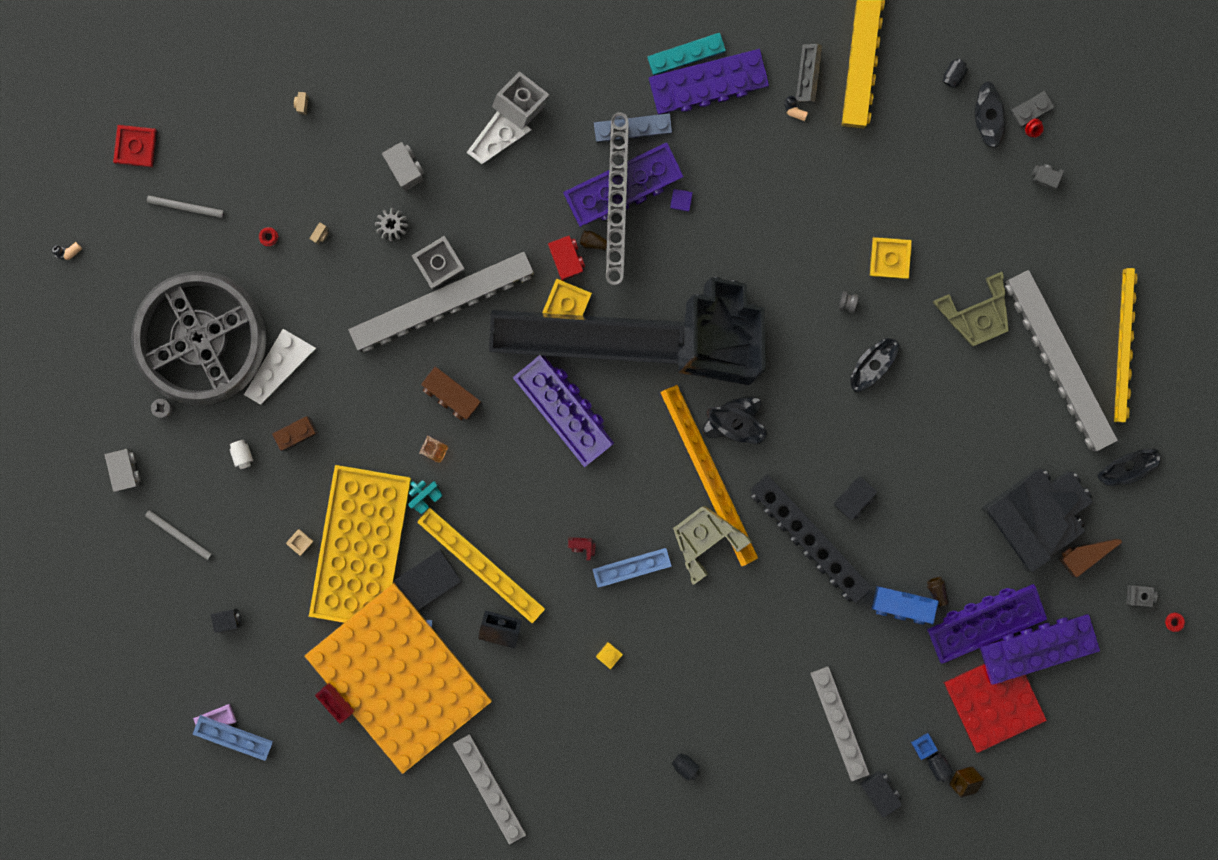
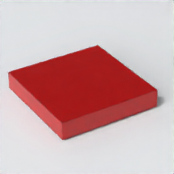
[113,125,157,168]

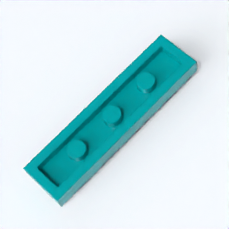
[647,33,726,76]

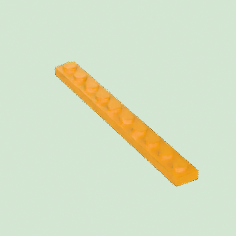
[660,385,758,566]

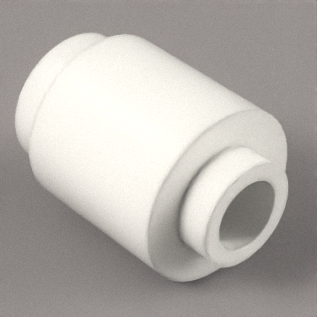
[229,440,253,469]

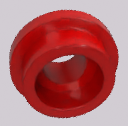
[1025,119,1044,138]
[259,227,278,247]
[1165,613,1185,632]

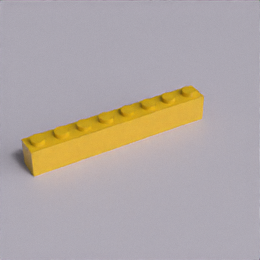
[842,0,885,129]

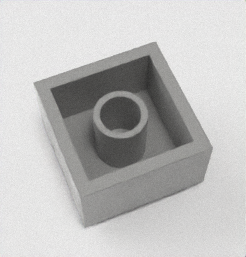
[492,71,549,130]
[382,142,425,191]
[412,236,466,290]

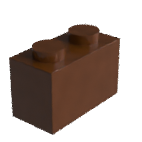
[272,416,318,451]

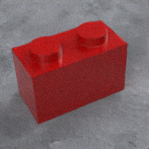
[548,236,585,281]

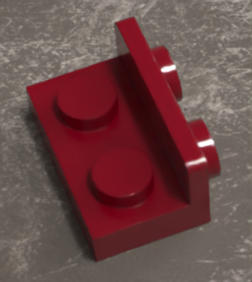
[568,537,595,561]
[314,683,355,724]

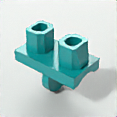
[408,480,443,514]

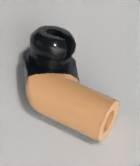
[784,96,808,121]
[52,242,82,260]

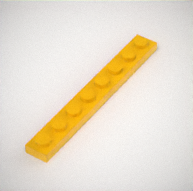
[1114,268,1137,422]
[417,508,545,623]

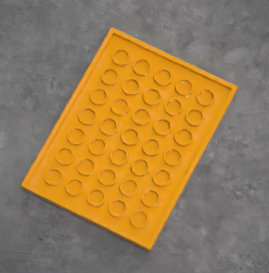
[305,583,492,774]

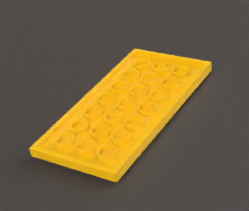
[309,465,411,623]

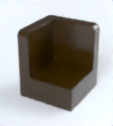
[949,766,985,798]

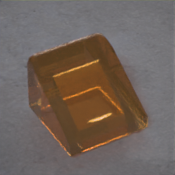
[419,436,448,463]

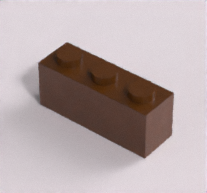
[421,367,481,421]

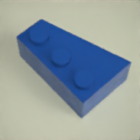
[872,586,938,625]

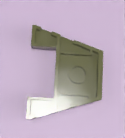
[933,272,1008,347]
[673,505,752,585]

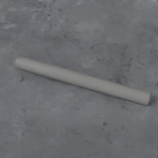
[147,196,224,218]
[145,510,212,560]

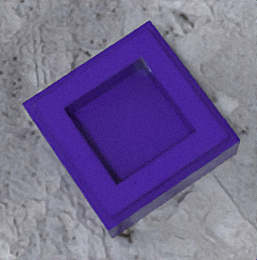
[670,189,692,212]

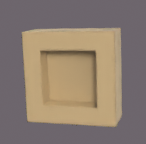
[294,92,308,115]
[309,222,328,244]
[286,529,314,556]

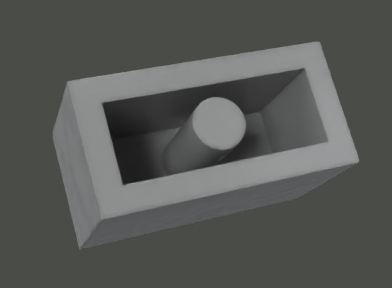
[104,449,141,492]

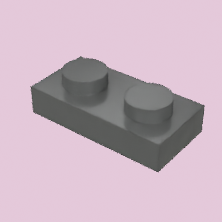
[1011,91,1054,127]

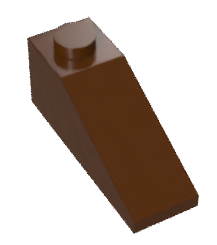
[1059,539,1122,578]

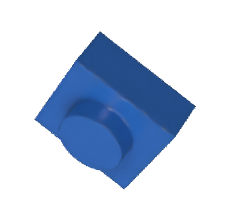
[911,733,938,760]

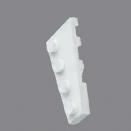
[244,329,317,405]

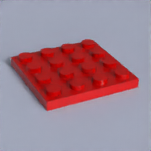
[943,663,1047,753]

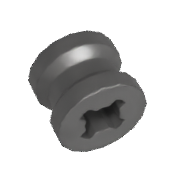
[838,291,858,313]
[151,399,173,418]

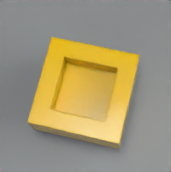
[596,642,623,669]

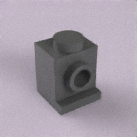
[1031,164,1064,190]
[1126,585,1157,607]

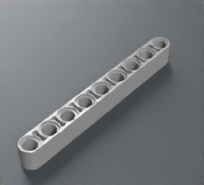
[606,113,629,286]

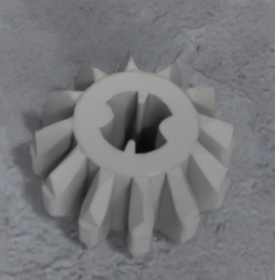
[375,208,408,241]

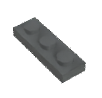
[796,44,822,103]

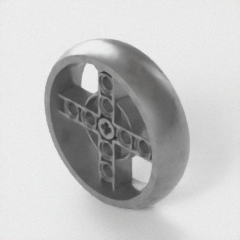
[131,271,266,405]

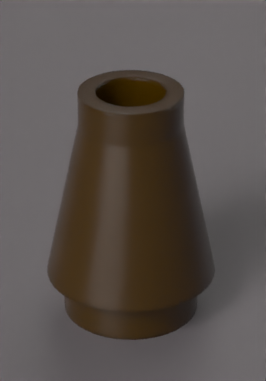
[579,230,607,251]
[927,576,949,607]

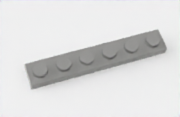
[810,666,869,782]
[453,734,526,845]

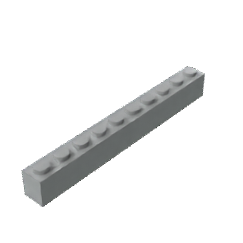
[348,252,534,353]
[1005,270,1118,451]

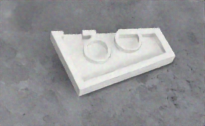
[467,111,531,164]

